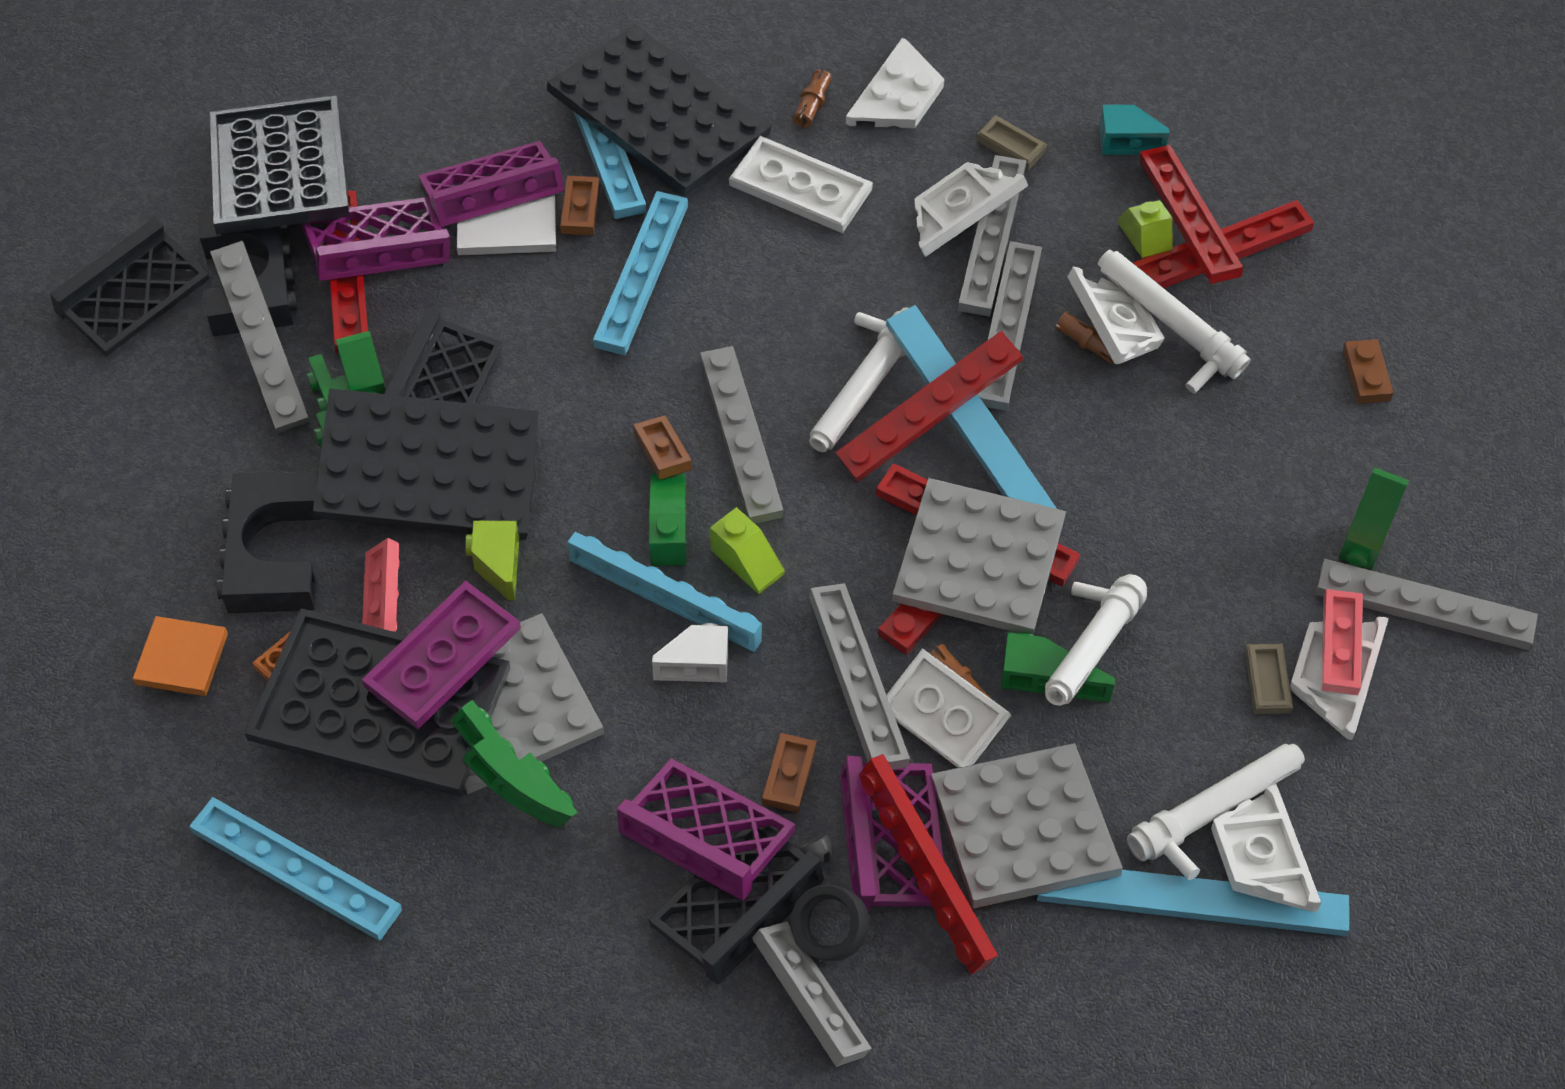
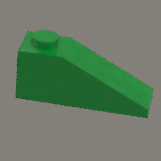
[1338,467,1409,571]
[649,473,686,566]
[1001,632,1115,702]

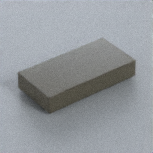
[976,115,1047,170]
[1244,644,1293,714]

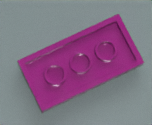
[362,581,521,729]

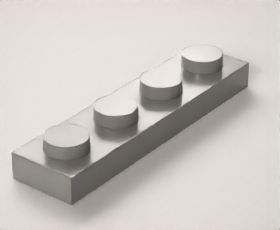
[752,922,872,1067]

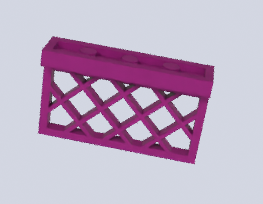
[418,141,565,227]
[301,197,450,281]
[839,756,944,912]
[617,758,795,901]

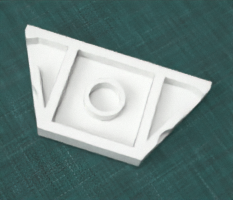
[846,38,944,128]
[914,162,1028,257]
[1067,267,1164,364]
[1290,617,1389,740]
[1211,784,1321,912]

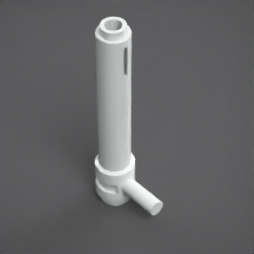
[1098,250,1251,394]
[809,308,908,452]
[1045,574,1147,706]
[1127,744,1305,880]

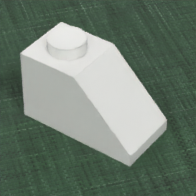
[652,623,728,682]

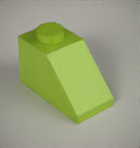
[1118,200,1173,258]
[710,507,785,595]
[466,521,519,600]

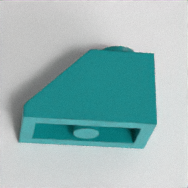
[1099,104,1169,155]

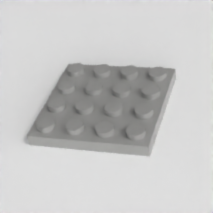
[892,478,1066,635]
[464,613,604,794]
[931,743,1122,908]

